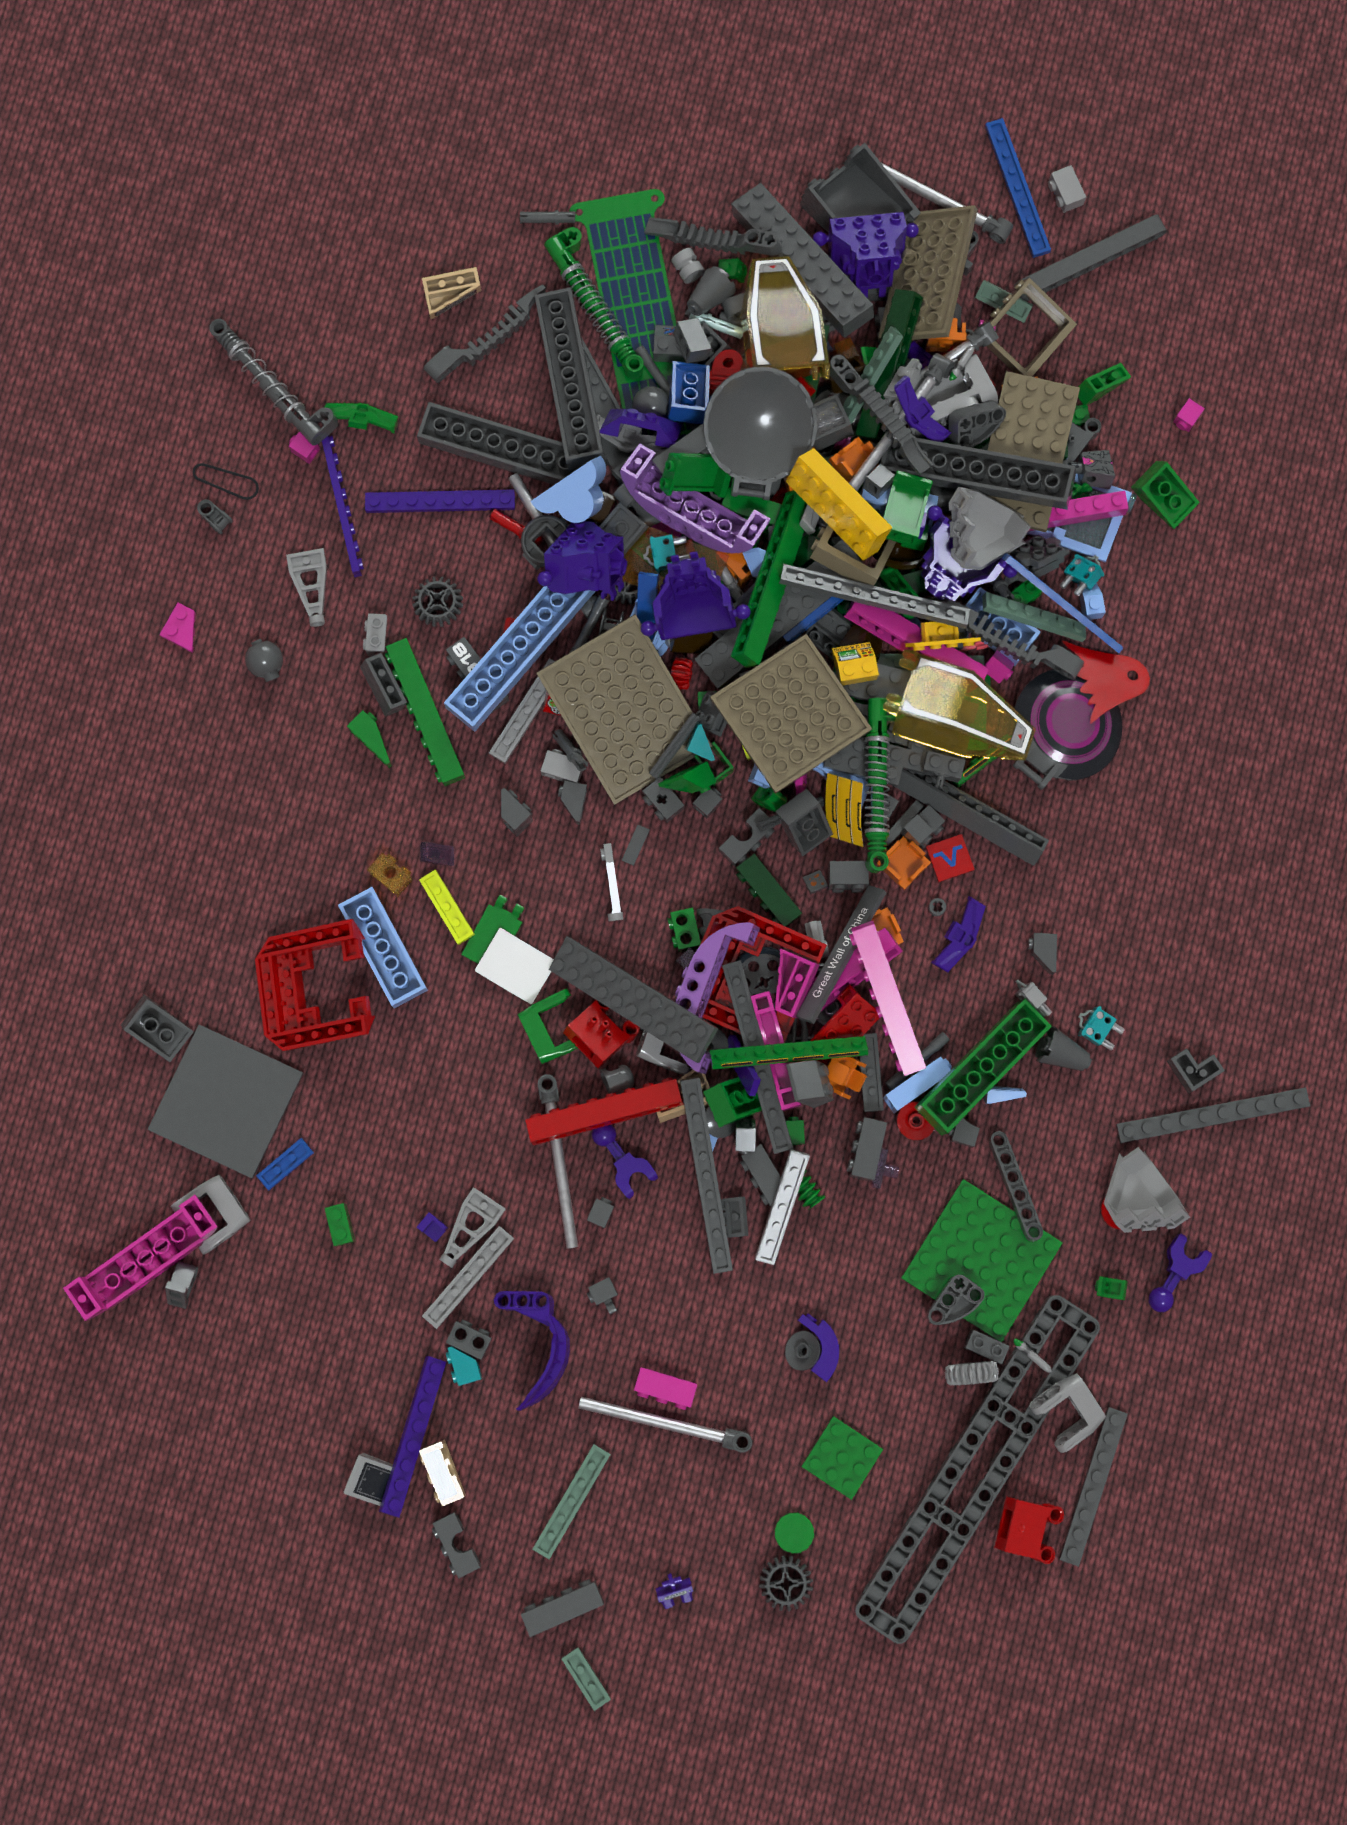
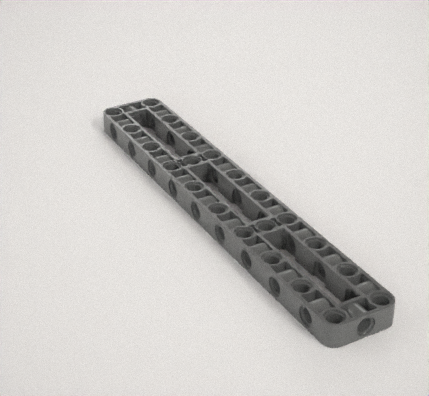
[854,1295,1100,1644]

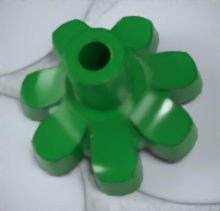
[1071,483,1093,499]

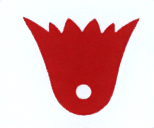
[1062,641,1150,724]

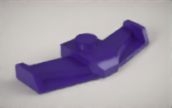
[894,375,952,442]
[931,896,986,972]

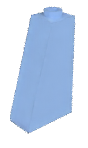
[883,1057,952,1113]

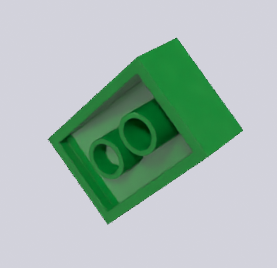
[1131,461,1200,529]

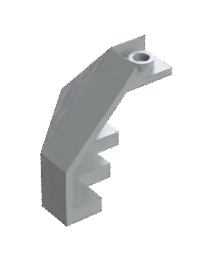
[949,487,1031,570]
[1104,1147,1190,1233]

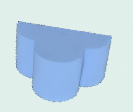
[530,456,606,523]

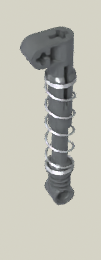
[209,319,338,445]

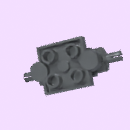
[1005,535,1070,585]

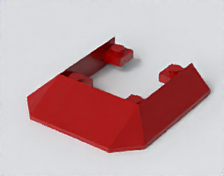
[688,906,827,1043]
[255,919,375,1051]

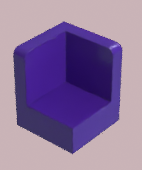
[417,1212,448,1242]

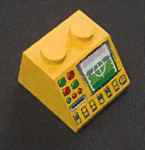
[832,642,879,686]

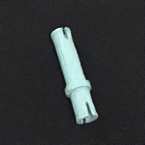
[689,313,745,339]

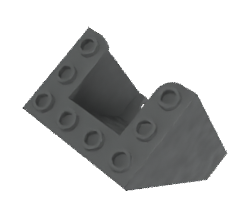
[799,143,921,233]

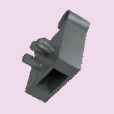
[1067,418,1101,465]

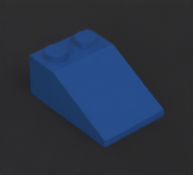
[668,361,710,424]

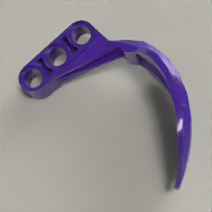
[494,1291,570,1411]

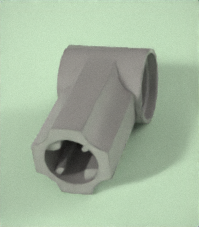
[804,921,829,959]

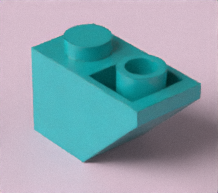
[446,1346,483,1386]

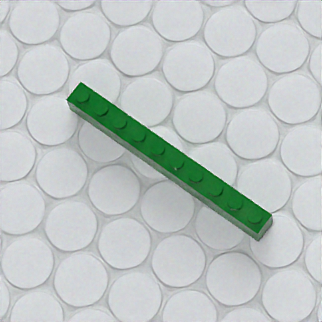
[731,491,807,668]

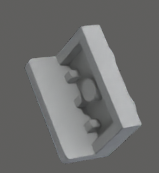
[363,613,387,656]

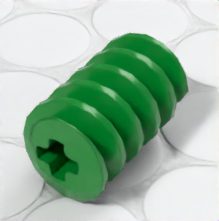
[798,1170,826,1210]

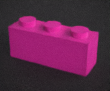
[634,1367,698,1410]

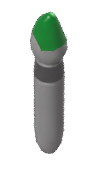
[949,346,975,381]
[1014,1338,1052,1373]

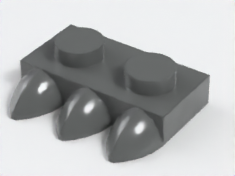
[721,1197,749,1238]

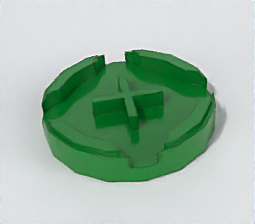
[775,1512,814,1553]

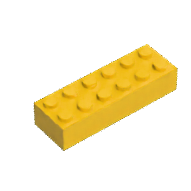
[786,448,892,561]

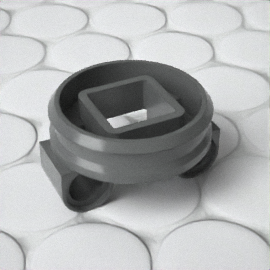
[521,515,569,570]

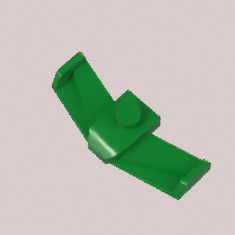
[324,403,398,434]

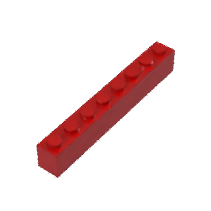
[525,1078,684,1145]

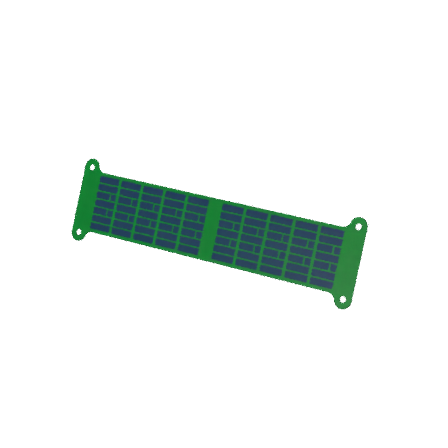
[569,189,708,549]

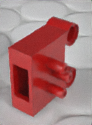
[563,999,640,1068]
[994,1496,1064,1564]

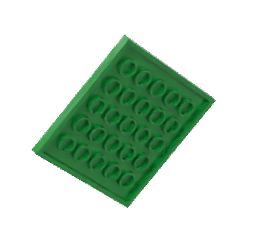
[901,1179,1063,1342]

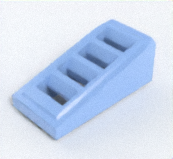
[984,1086,1027,1104]

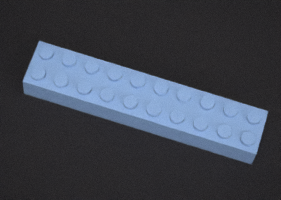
[444,586,596,732]

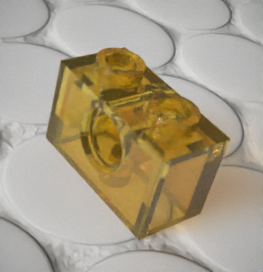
[367,853,413,897]

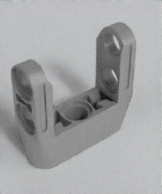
[636,1020,706,1075]
[171,1175,251,1255]
[1029,1373,1106,1453]

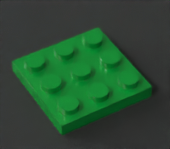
[801,1416,883,1500]

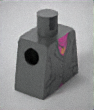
[1069,450,1115,489]

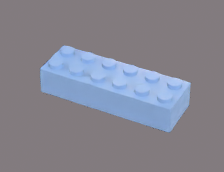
[338,887,428,1008]

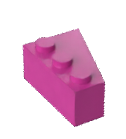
[775,949,820,1018]

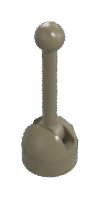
[902,238,917,265]

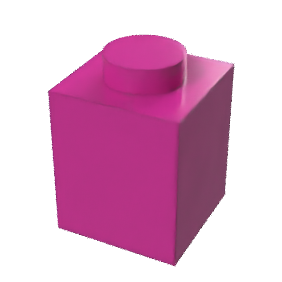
[1174,398,1205,432]
[289,432,320,464]
[984,650,1014,684]

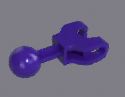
[592,1125,658,1199]
[1148,1233,1212,1313]

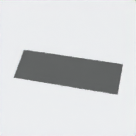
[622,825,650,866]

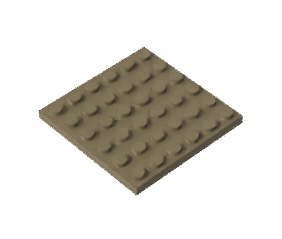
[710,634,872,794]

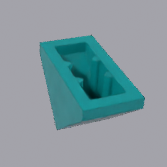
[685,723,715,761]

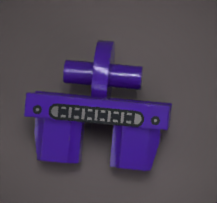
[655,1573,693,1609]

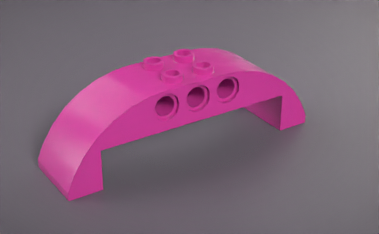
[63,1194,218,1321]

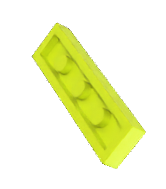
[419,870,475,945]

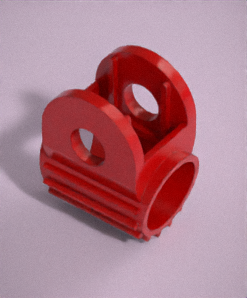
[709,349,743,396]

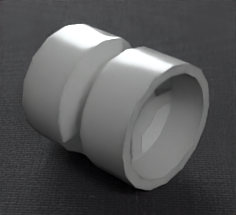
[671,248,705,284]

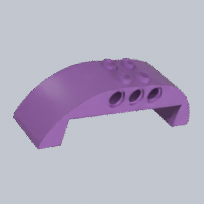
[620,443,771,553]
[675,922,760,1074]

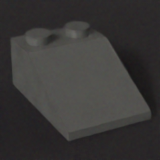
[121,994,194,1062]

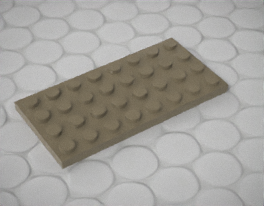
[878,205,978,342]
[987,371,1080,532]

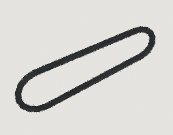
[192,463,259,500]

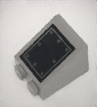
[343,1453,393,1506]

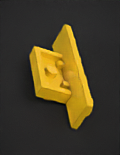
[905,622,981,651]

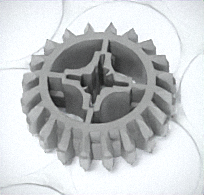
[945,1361,999,1385]

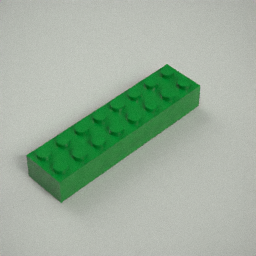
[914,998,1052,1136]

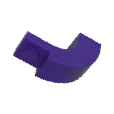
[797,1314,839,1382]

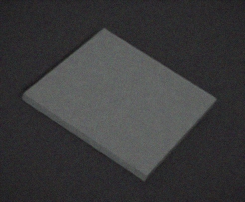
[147,1025,304,1179]

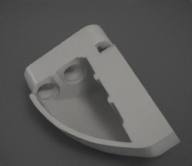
[907,354,998,437]

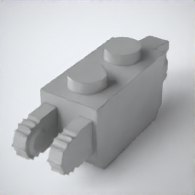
[883,358,922,415]

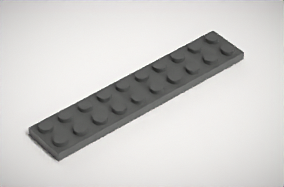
[549,936,718,1063]

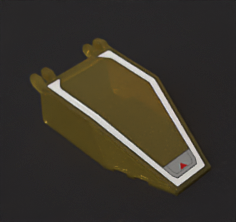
[740,256,830,380]
[883,649,1036,760]

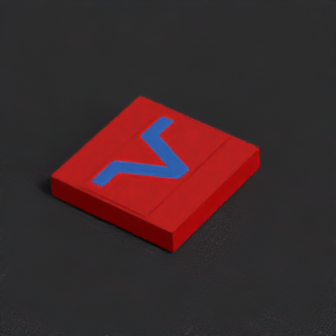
[925,834,975,883]

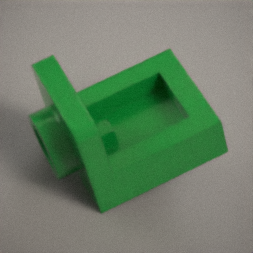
[718,258,747,283]
[1095,1276,1128,1300]

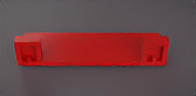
[790,984,879,1067]

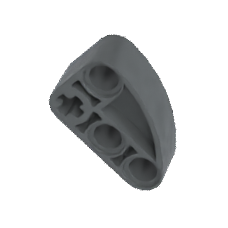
[949,401,1006,448]
[926,1275,985,1325]

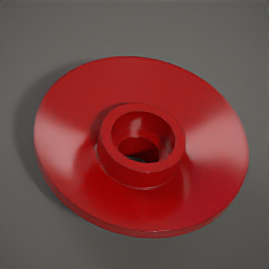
[897,1101,934,1140]

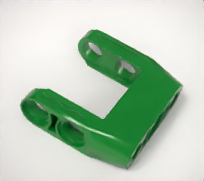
[517,988,578,1064]

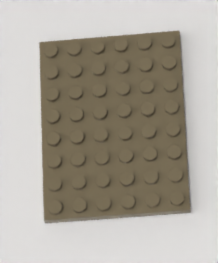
[536,614,712,805]

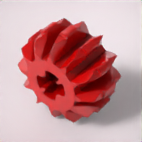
[671,657,693,690]

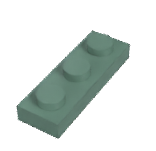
[975,280,1033,323]
[561,1647,611,1711]

